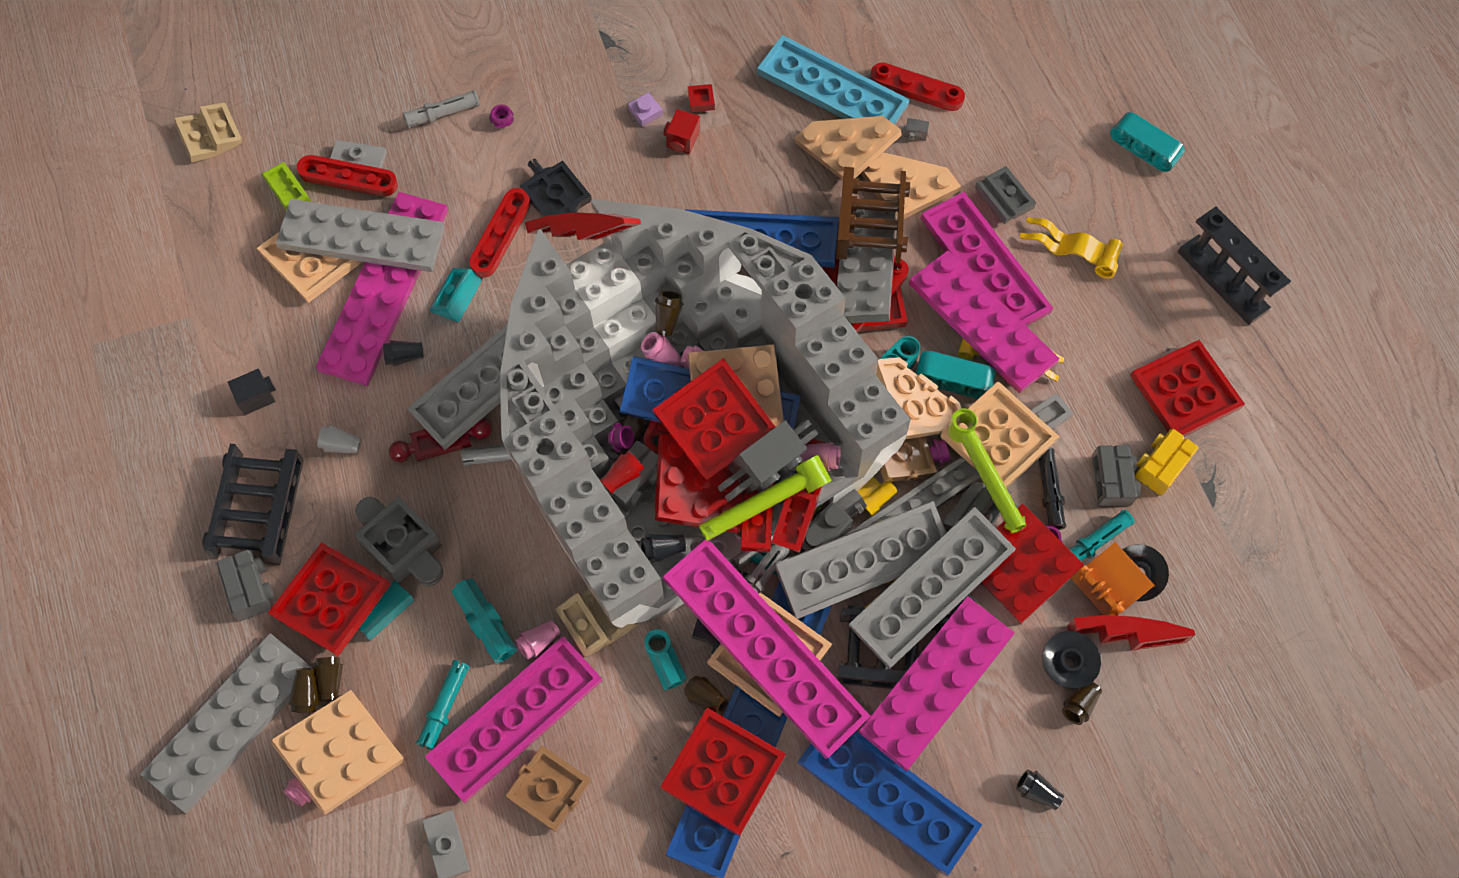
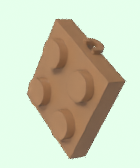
[880,436,937,482]
[505,745,592,833]

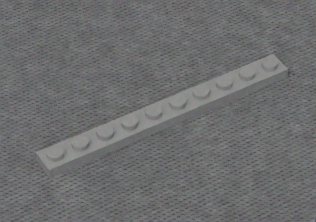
[846,393,1074,535]

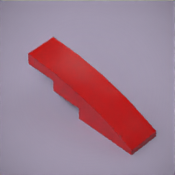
[525,212,641,241]
[771,439,828,552]
[1067,615,1196,651]

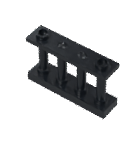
[1178,206,1291,325]
[202,443,304,565]
[836,605,951,689]

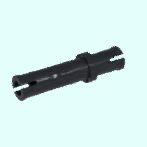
[1038,448,1067,530]

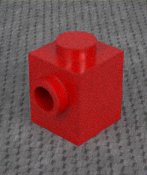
[663,109,700,154]

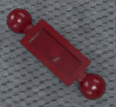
[389,418,492,463]

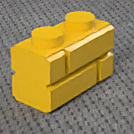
[1135,429,1199,495]

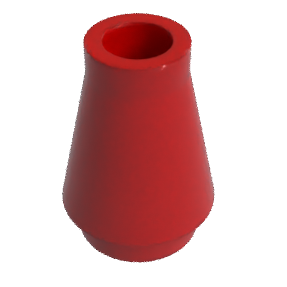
[600,451,644,494]

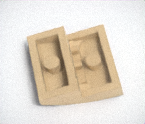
[175,102,242,163]
[555,589,638,657]

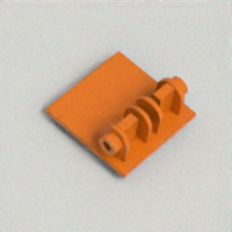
[1071,542,1155,616]

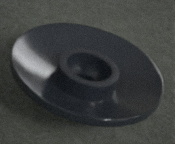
[1122,544,1169,602]
[1042,631,1101,689]

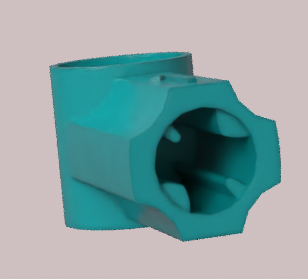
[644,629,687,691]

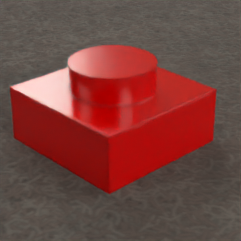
[688,84,715,112]

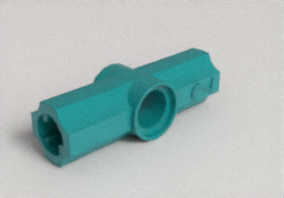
[451,578,518,664]

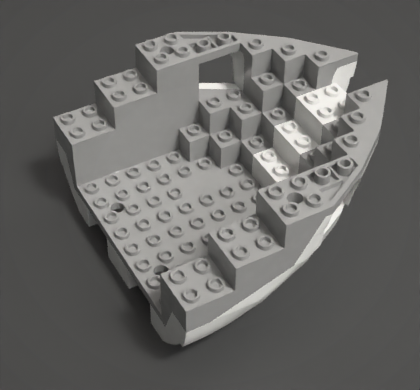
[500,199,911,627]

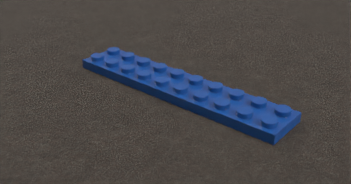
[666,581,832,878]

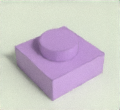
[628,92,663,127]

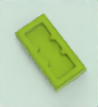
[262,162,311,210]

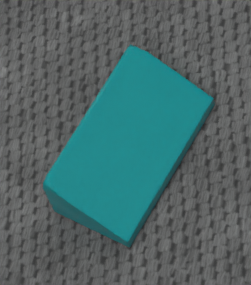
[429,268,482,322]
[359,581,414,641]

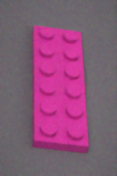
[920,192,1053,326]
[909,251,1060,394]
[859,596,1015,772]
[424,636,602,804]

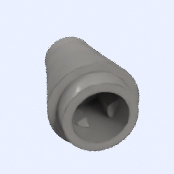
[317,425,361,454]

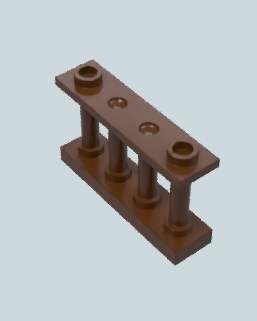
[836,167,910,263]

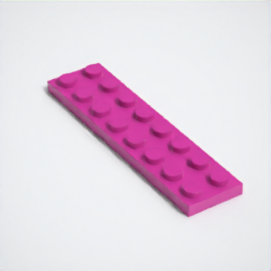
[316,192,448,386]
[662,539,870,759]

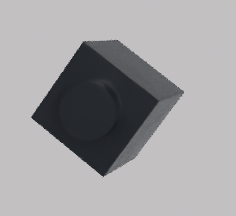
[227,368,276,415]

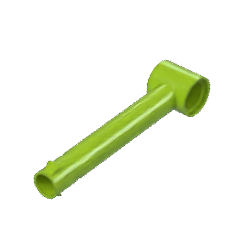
[948,408,1026,533]
[699,455,832,541]

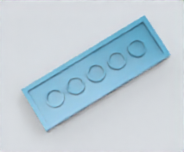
[757,35,909,125]

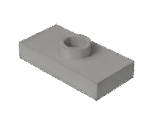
[330,140,387,168]
[423,810,471,878]

